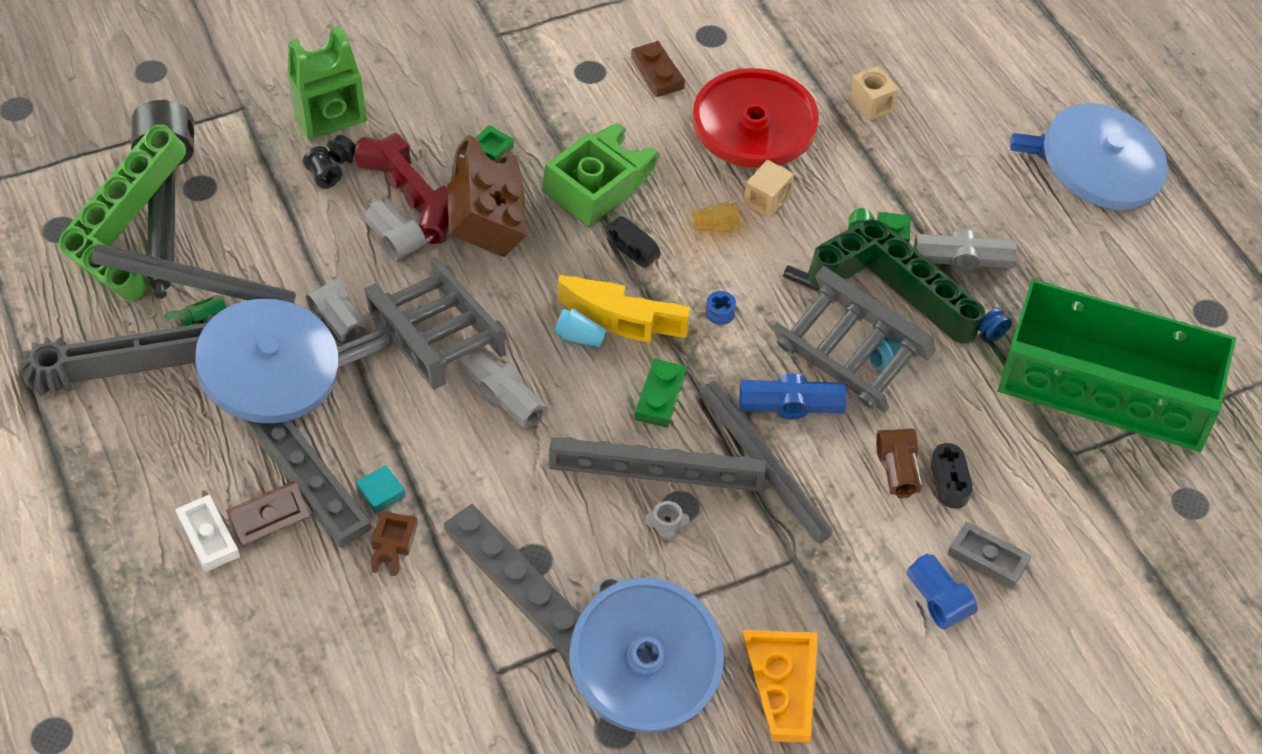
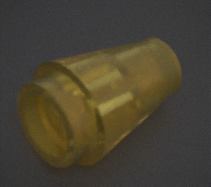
[693,201,740,233]

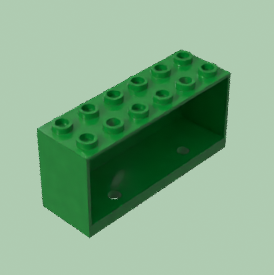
[997,279,1236,452]

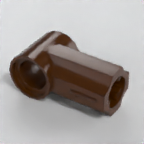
[876,428,922,498]

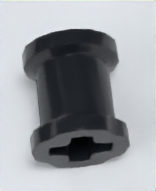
[302,146,343,189]

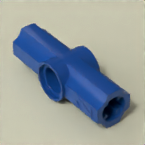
[739,373,847,420]

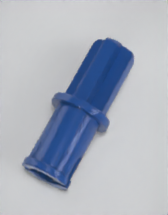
[1009,133,1046,158]

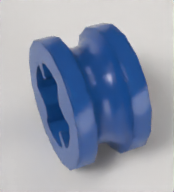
[706,291,736,325]
[979,308,1012,342]

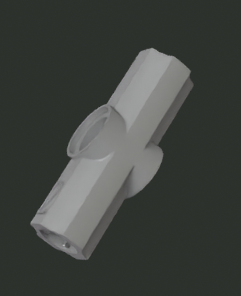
[914,229,1017,273]
[457,346,547,428]

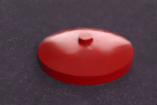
[692,68,819,168]

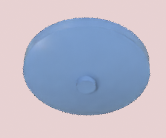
[1044,103,1168,210]
[195,299,338,423]
[569,578,724,733]

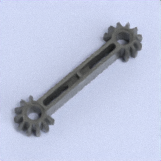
[19,309,222,396]

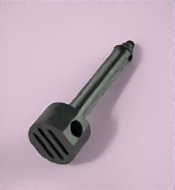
[131,100,194,299]

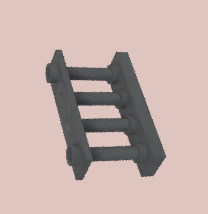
[364,256,507,390]
[773,266,936,413]

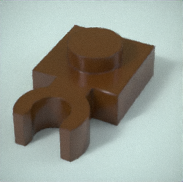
[371,511,418,576]

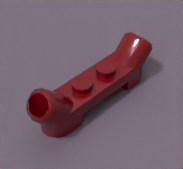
[355,133,449,244]

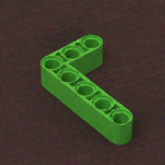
[59,124,186,301]

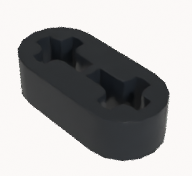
[605,216,661,268]
[931,443,973,509]

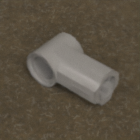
[364,199,426,261]
[306,279,367,344]

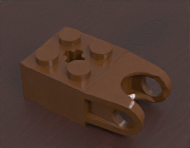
[447,135,527,257]

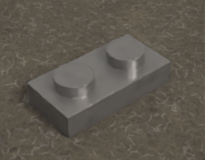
[947,521,1032,589]

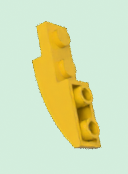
[558,275,690,343]

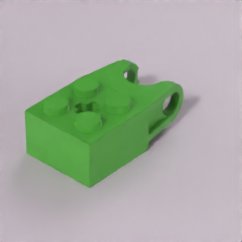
[288,26,367,141]
[541,123,659,227]

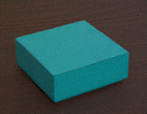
[355,465,406,514]

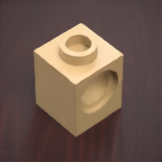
[849,66,899,121]
[744,160,794,218]

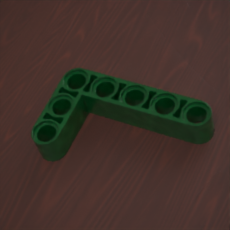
[807,219,985,343]

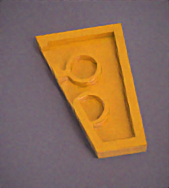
[742,630,819,743]

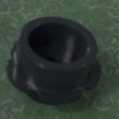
[327,135,356,164]

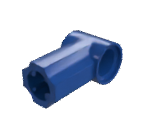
[906,553,978,629]

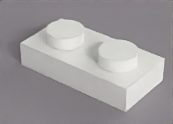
[175,494,240,572]

